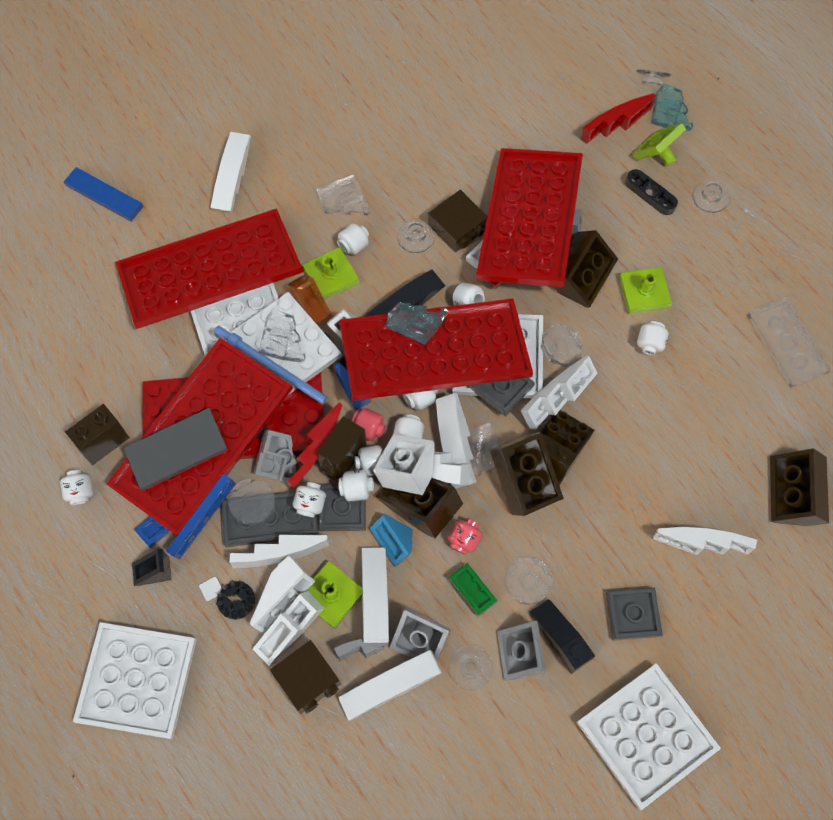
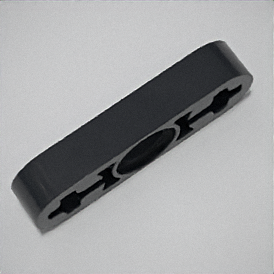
[625,169,678,215]

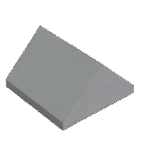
[390,608,450,661]
[497,621,545,681]

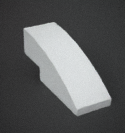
[432,451,471,485]
[253,591,325,666]

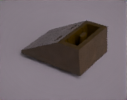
[537,410,595,486]

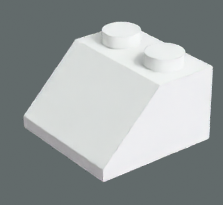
[373,434,435,495]

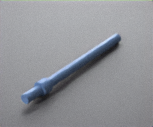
[214,325,328,405]

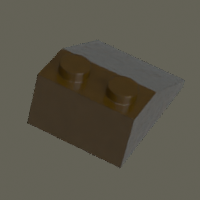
[376,478,463,538]

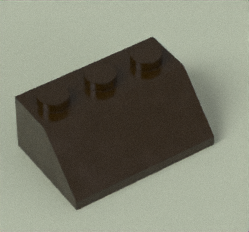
[554,230,618,308]
[489,432,564,516]
[770,448,829,526]

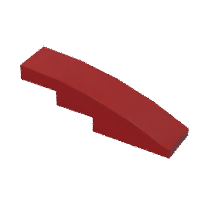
[581,93,656,144]
[286,402,343,490]

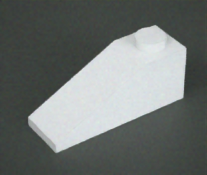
[250,555,315,634]

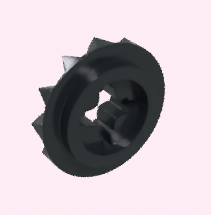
[216,581,256,620]

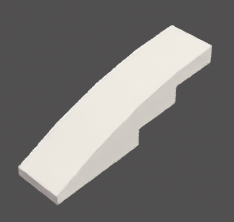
[210,132,251,213]
[521,356,598,429]
[436,393,476,489]
[652,527,757,555]
[229,535,329,568]
[361,548,389,643]
[338,650,442,721]

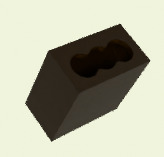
[428,189,487,253]
[65,404,130,466]
[317,416,367,480]
[270,640,341,714]

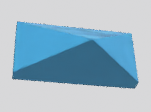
[370,514,413,567]

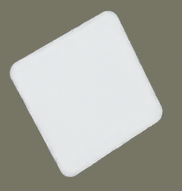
[199,577,222,601]

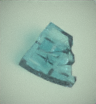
[651,83,693,131]
[386,302,448,345]

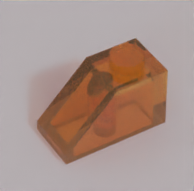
[287,274,332,324]

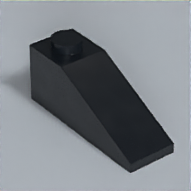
[529,599,595,674]

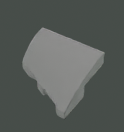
[253,429,300,485]

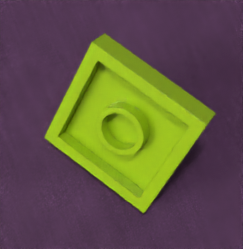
[631,123,686,166]
[302,247,360,301]
[619,267,672,314]
[306,561,362,629]

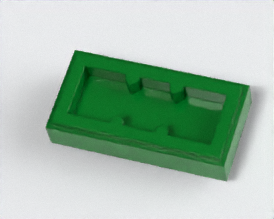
[448,563,498,617]

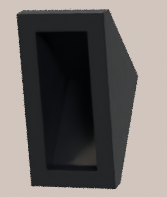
[132,549,172,586]

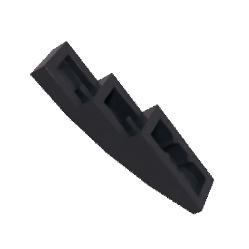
[363,269,446,317]

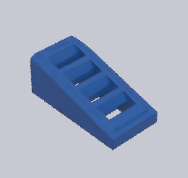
[335,363,371,410]

